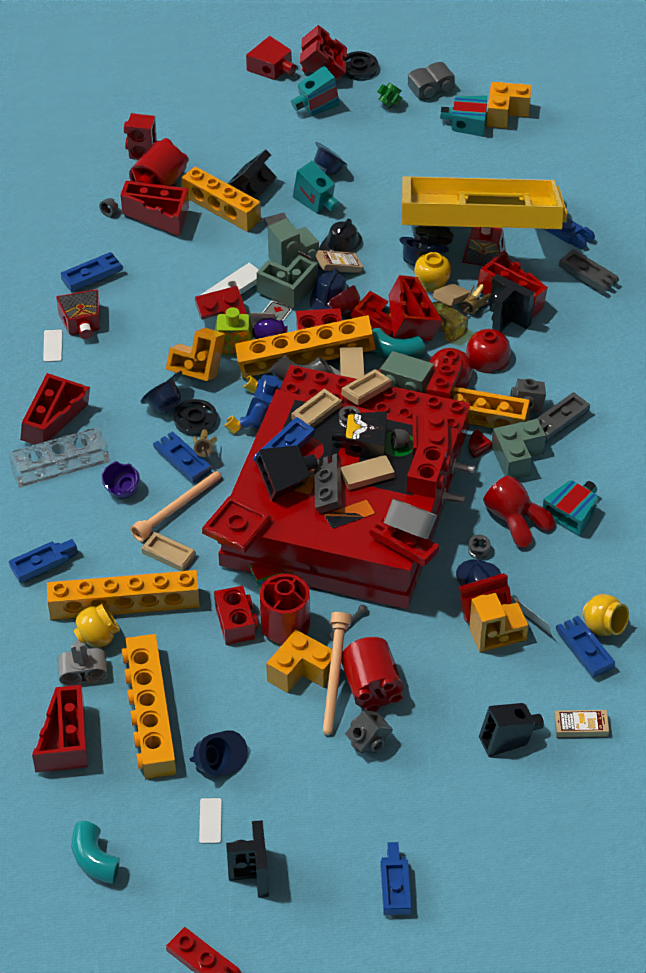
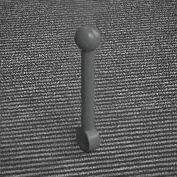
[330,605,368,641]

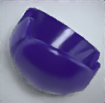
[253,318,288,339]
[102,461,141,498]

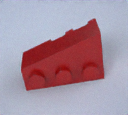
[120,181,189,236]
[477,251,548,318]
[388,275,442,341]
[20,373,90,447]
[32,685,88,773]

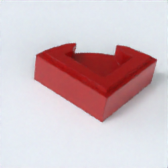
[469,429,492,459]

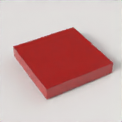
[202,496,271,554]

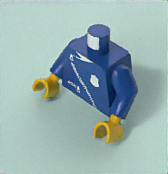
[224,374,283,434]

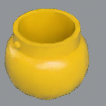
[414,252,451,292]
[582,594,629,636]
[73,604,120,649]

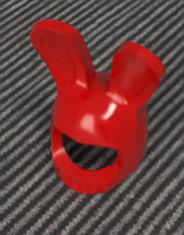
[483,476,555,548]

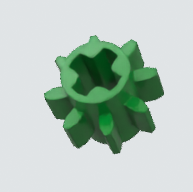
[377,82,403,108]

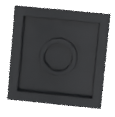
[227,149,277,199]
[489,274,535,332]
[226,820,269,897]

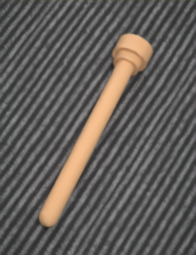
[130,471,221,542]
[323,612,352,735]

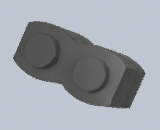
[408,62,455,100]

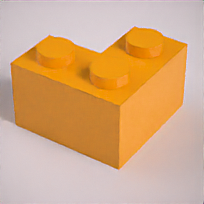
[486,82,532,129]
[166,328,226,381]
[469,593,528,652]
[266,630,332,693]

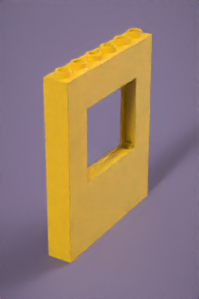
[402,176,567,229]

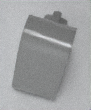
[384,499,437,539]
[57,640,107,686]

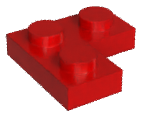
[194,286,247,320]
[350,291,393,336]

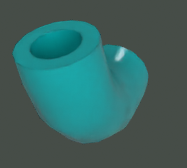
[372,328,426,359]
[71,821,120,884]

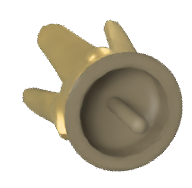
[461,284,491,315]
[193,429,217,457]

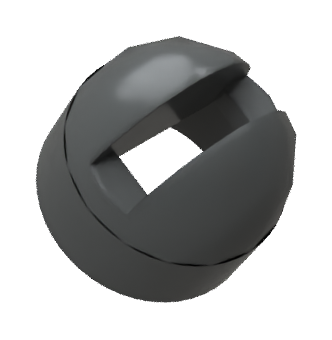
[99,198,118,217]
[391,429,410,448]

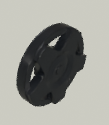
[343,51,378,80]
[413,226,454,246]
[173,399,217,436]

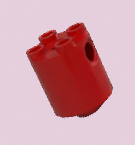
[129,138,189,186]
[260,573,310,644]
[341,637,404,712]

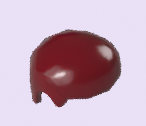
[327,285,360,316]

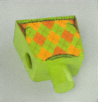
[215,308,255,356]

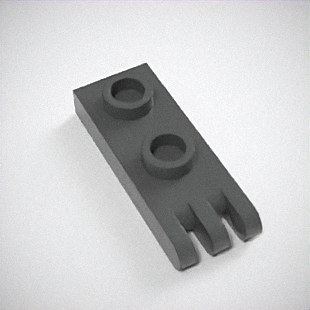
[559,249,619,293]
[536,392,590,440]
[314,453,342,514]

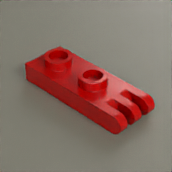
[426,357,463,399]
[369,516,440,567]
[166,927,241,973]

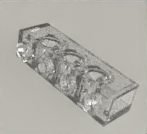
[9,427,109,488]

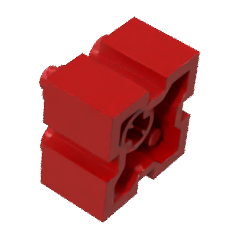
[300,25,347,81]

